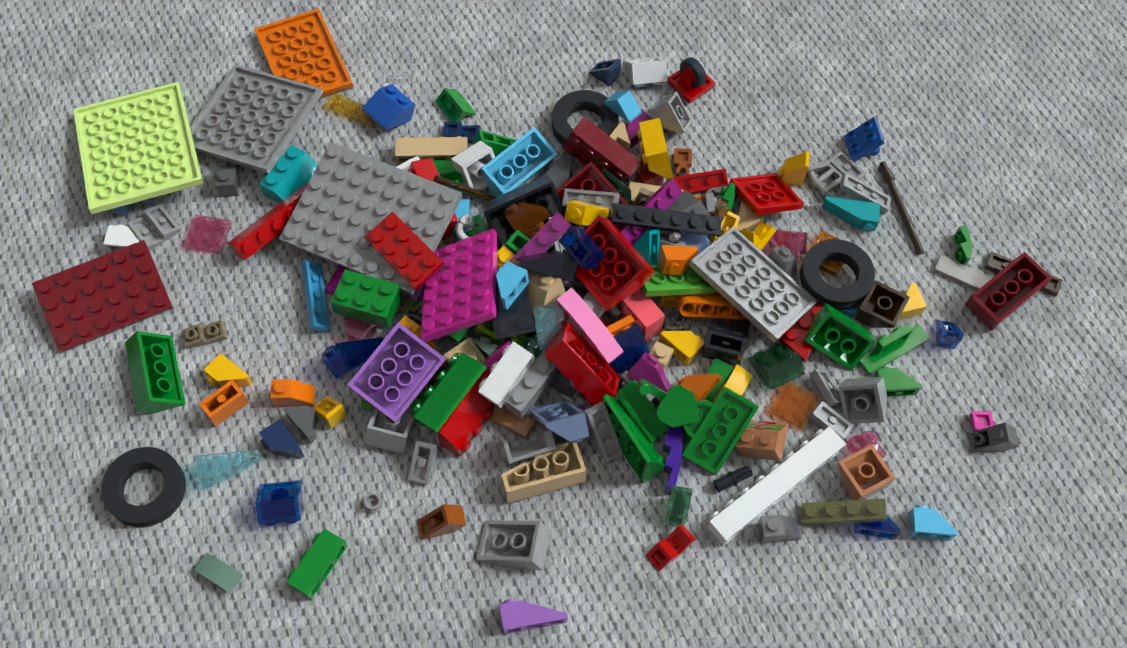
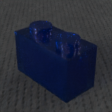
[559,226,606,269]

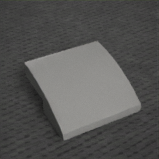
[127,204,181,251]

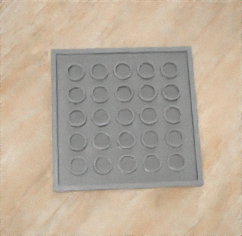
[190,64,323,174]

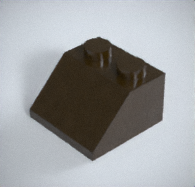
[854,280,910,328]

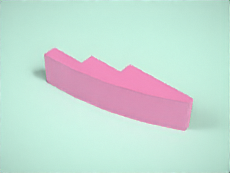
[556,287,623,365]

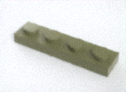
[801,499,887,525]

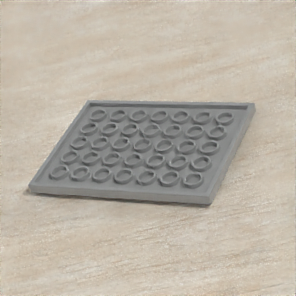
[279,142,463,295]

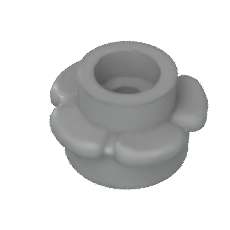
[363,493,383,513]

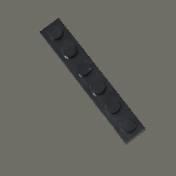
[610,203,722,237]

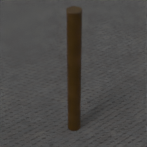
[434,175,496,201]

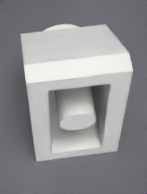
[103,224,139,253]

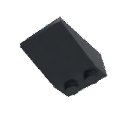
[492,281,536,341]

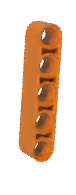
[676,293,747,319]

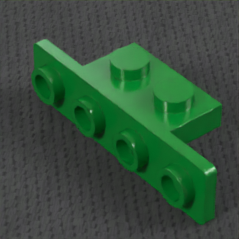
[859,324,929,374]

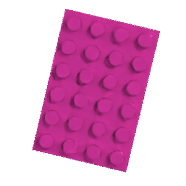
[421,229,497,342]

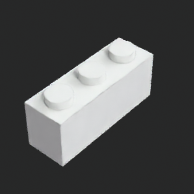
[478,342,535,408]

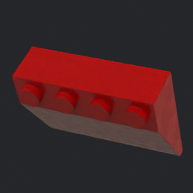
[567,215,656,311]

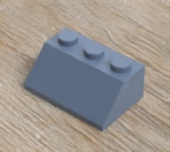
[529,400,589,443]

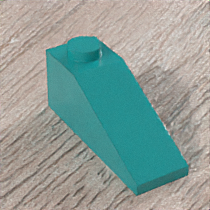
[822,196,880,232]

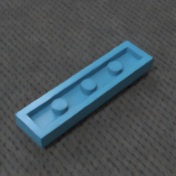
[301,260,330,333]

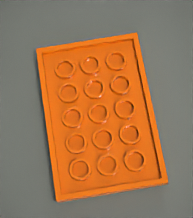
[254,8,353,98]

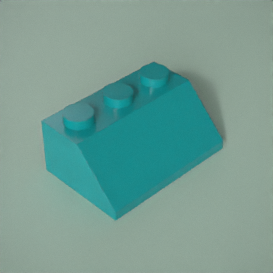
[259,145,318,203]

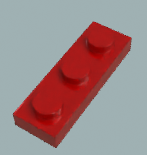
[673,169,728,193]

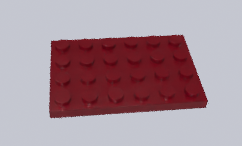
[32,240,173,353]

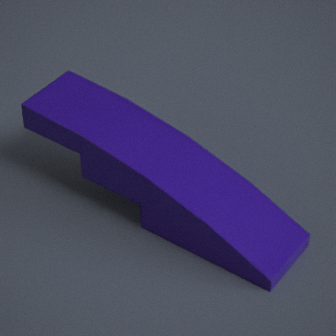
[662,425,682,495]

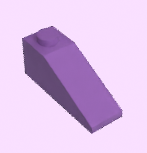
[499,599,568,634]

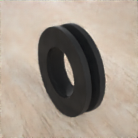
[552,90,619,145]
[800,239,875,310]
[101,447,186,527]

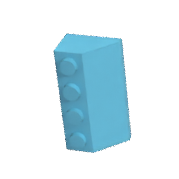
[481,127,558,197]

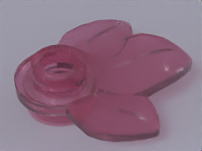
[847,431,887,458]

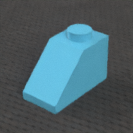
[496,261,529,310]
[908,506,957,541]

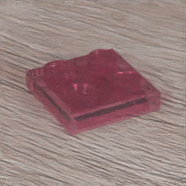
[184,214,232,255]

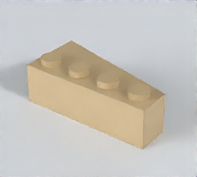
[501,441,586,503]

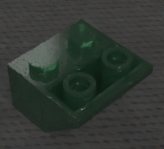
[747,343,805,390]

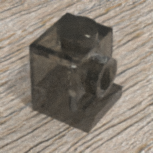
[663,311,691,331]

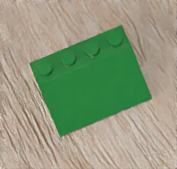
[602,394,665,484]

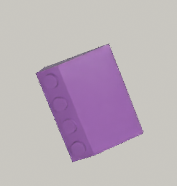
[347,322,446,423]

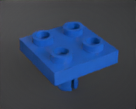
[844,117,885,162]

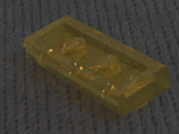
[326,92,375,128]

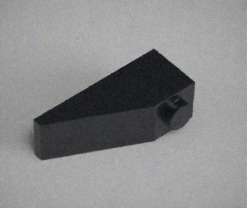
[513,249,580,281]

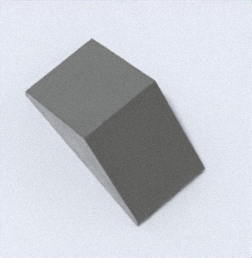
[283,407,318,444]

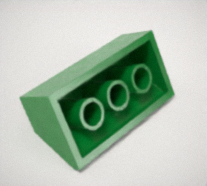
[125,331,185,413]
[410,353,487,433]

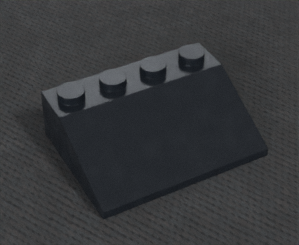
[480,174,565,249]

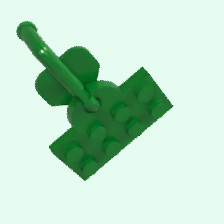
[637,379,759,475]

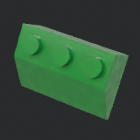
[804,303,876,371]

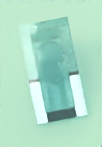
[533,303,564,350]

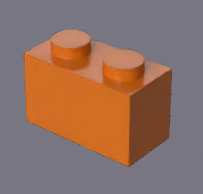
[199,380,249,427]

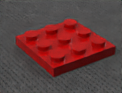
[729,173,804,215]

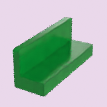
[616,379,670,443]

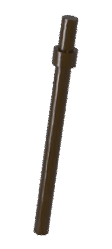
[879,161,925,255]

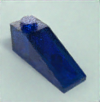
[322,337,384,379]

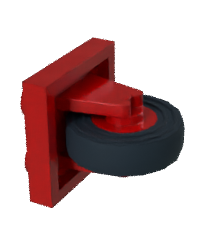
[667,57,715,104]

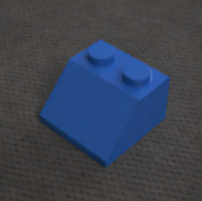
[362,84,416,131]

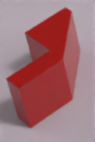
[645,524,696,571]

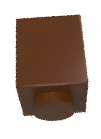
[503,202,550,233]

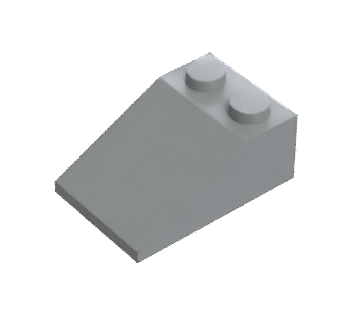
[476,520,551,571]

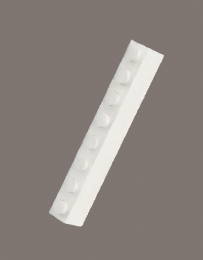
[707,426,846,546]

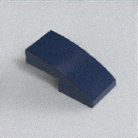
[442,122,482,143]

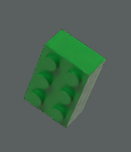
[331,269,402,328]

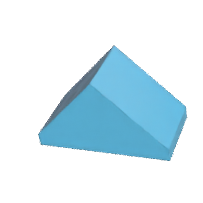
[604,90,642,123]

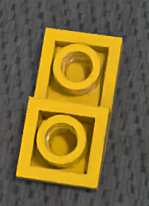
[720,364,753,395]

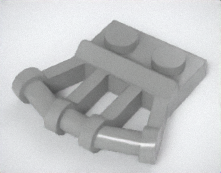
[806,151,866,199]

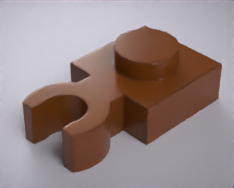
[673,148,692,176]

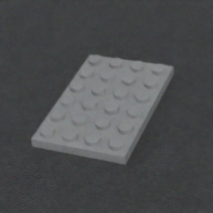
[688,226,817,343]

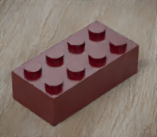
[561,117,641,190]
[965,252,1053,331]

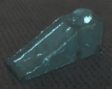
[195,450,262,487]

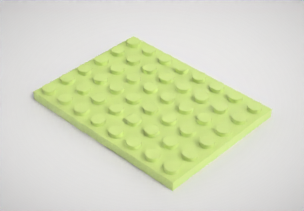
[73,82,204,214]

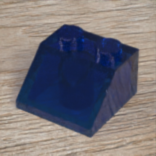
[604,323,649,375]
[255,480,303,526]

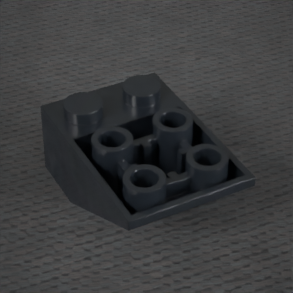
[702,318,750,366]

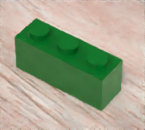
[287,528,348,600]

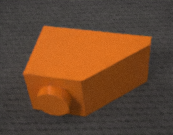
[657,245,698,275]
[677,373,722,400]
[270,379,315,407]

